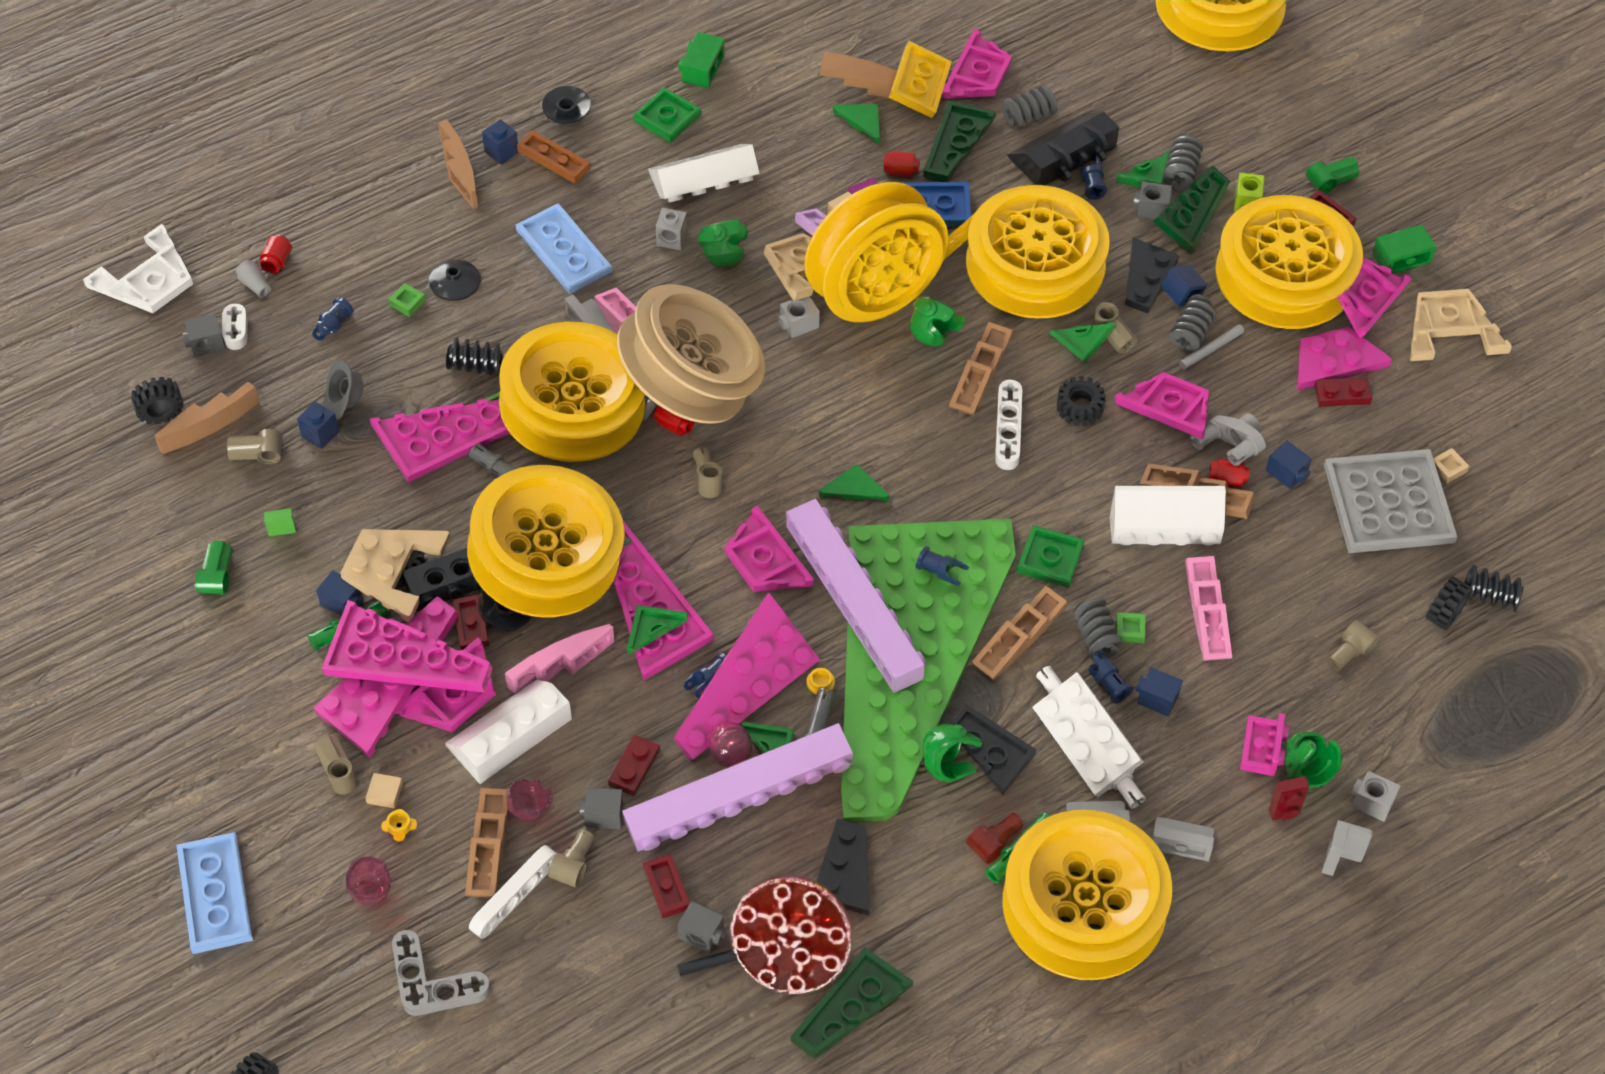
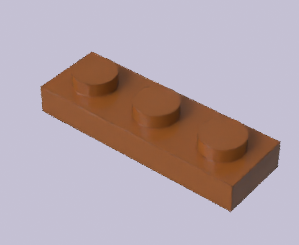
[517,130,591,184]

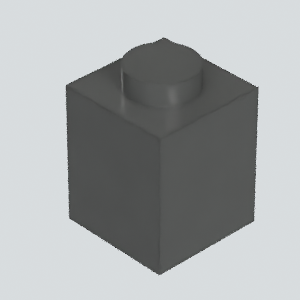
[580,788,623,829]

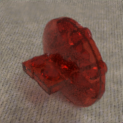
[731,875,852,994]

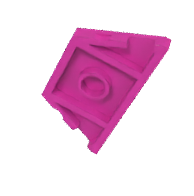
[942,29,1012,99]
[1337,258,1412,338]
[1296,327,1392,390]
[1115,372,1209,439]
[724,505,814,592]
[398,638,496,732]

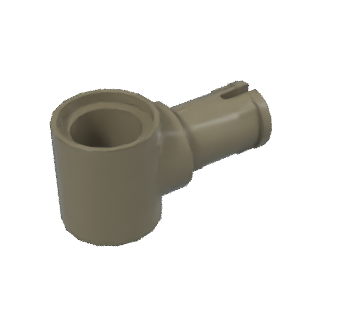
[693,448,723,498]
[1327,620,1380,672]
[548,829,594,888]

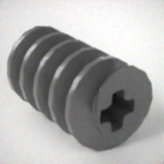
[1002,86,1057,127]
[1163,136,1203,191]
[1168,294,1216,351]
[1073,598,1121,660]

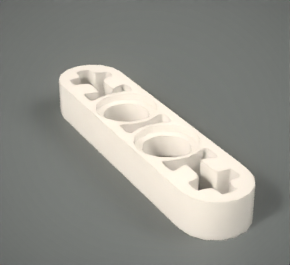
[995,380,1022,470]
[469,845,557,939]

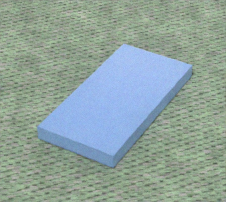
[516,203,612,295]
[177,832,253,954]

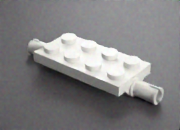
[1032,666,1146,809]

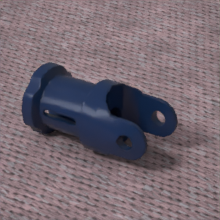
[1080,156,1107,200]
[312,297,354,340]
[915,546,969,586]
[684,653,726,698]
[1089,653,1134,704]

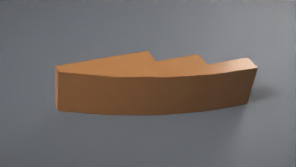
[820,51,897,98]
[438,119,478,209]
[949,322,1013,416]
[154,382,260,454]
[1140,464,1255,519]
[972,585,1068,680]
[465,788,511,898]

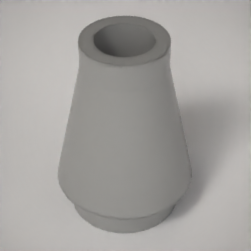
[235,260,271,298]

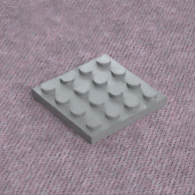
[1324,449,1457,553]

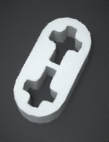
[222,304,248,350]

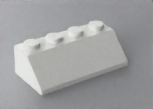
[648,144,760,202]
[1110,486,1226,546]
[445,679,572,784]

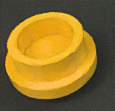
[807,668,835,695]

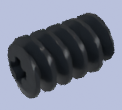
[446,337,503,376]
[1464,565,1524,613]

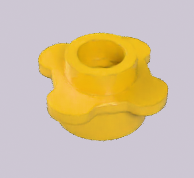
[381,809,417,842]

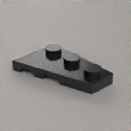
[1125,237,1179,314]
[949,704,1037,795]
[812,819,869,916]

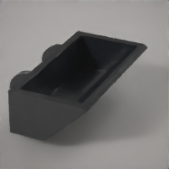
[1007,112,1119,186]

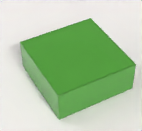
[388,283,426,317]
[264,509,296,536]
[1116,612,1145,644]

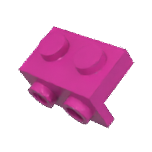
[1240,713,1289,776]

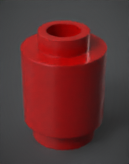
[883,151,920,178]
[260,235,293,274]
[654,405,694,437]
[1209,459,1249,488]

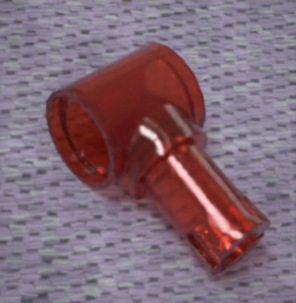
[966,812,1023,864]

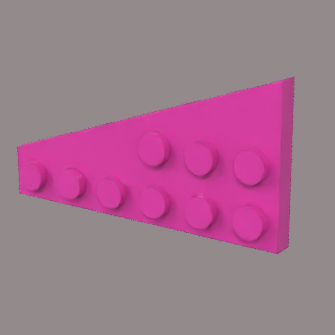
[370,399,510,483]
[613,521,714,681]
[673,593,820,761]
[313,596,458,759]
[322,600,493,693]

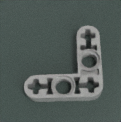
[392,930,490,1016]

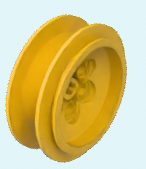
[1156,0,1287,51]
[805,182,948,322]
[966,185,1109,318]
[1215,195,1363,329]
[499,322,645,462]
[467,465,624,617]
[1002,810,1172,980]

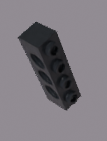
[402,548,515,612]

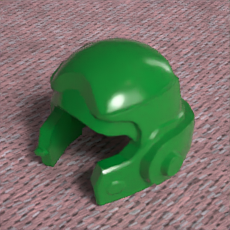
[697,219,750,268]
[910,296,965,347]
[922,724,982,782]
[1284,732,1343,789]

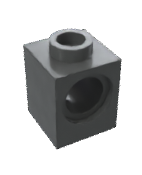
[1133,182,1172,219]
[182,314,225,357]
[677,901,726,953]

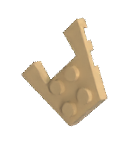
[764,233,813,301]
[1410,289,1512,361]
[341,529,450,622]

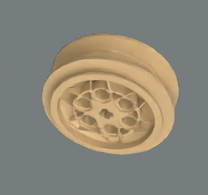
[617,284,765,424]

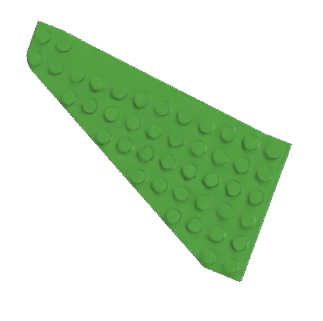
[841,519,1016,823]

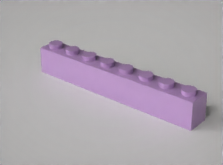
[787,499,926,693]
[622,723,853,852]

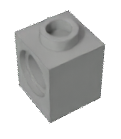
[656,208,687,251]
[778,296,820,338]
[1351,771,1401,822]

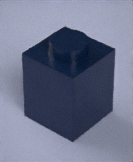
[482,119,519,165]
[1161,265,1208,306]
[297,401,339,449]
[1266,440,1312,489]
[316,570,363,616]
[1136,667,1183,717]

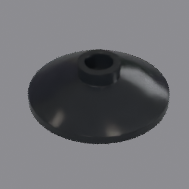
[542,86,591,124]
[429,260,480,301]
[478,590,532,631]

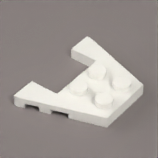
[83,224,193,313]

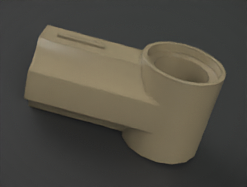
[1092,302,1138,354]
[227,429,283,465]
[314,735,357,795]

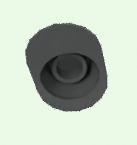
[323,360,363,420]

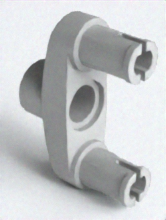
[1190,413,1266,466]

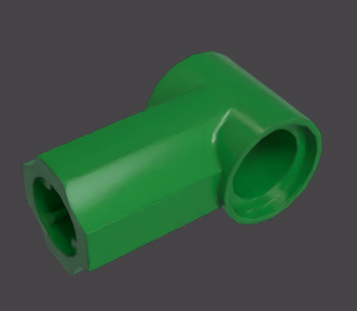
[1306,157,1360,194]
[195,540,233,595]

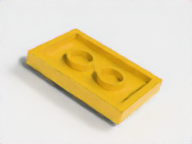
[889,41,952,118]

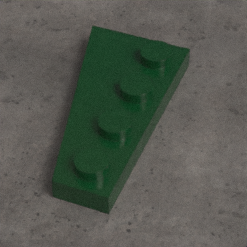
[923,101,996,182]
[1152,166,1231,253]
[791,947,914,1059]

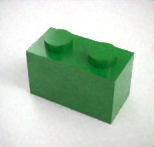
[678,32,725,88]
[1372,225,1436,274]

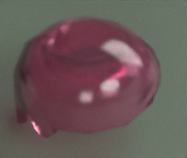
[709,721,753,768]
[505,779,553,821]
[345,856,391,905]

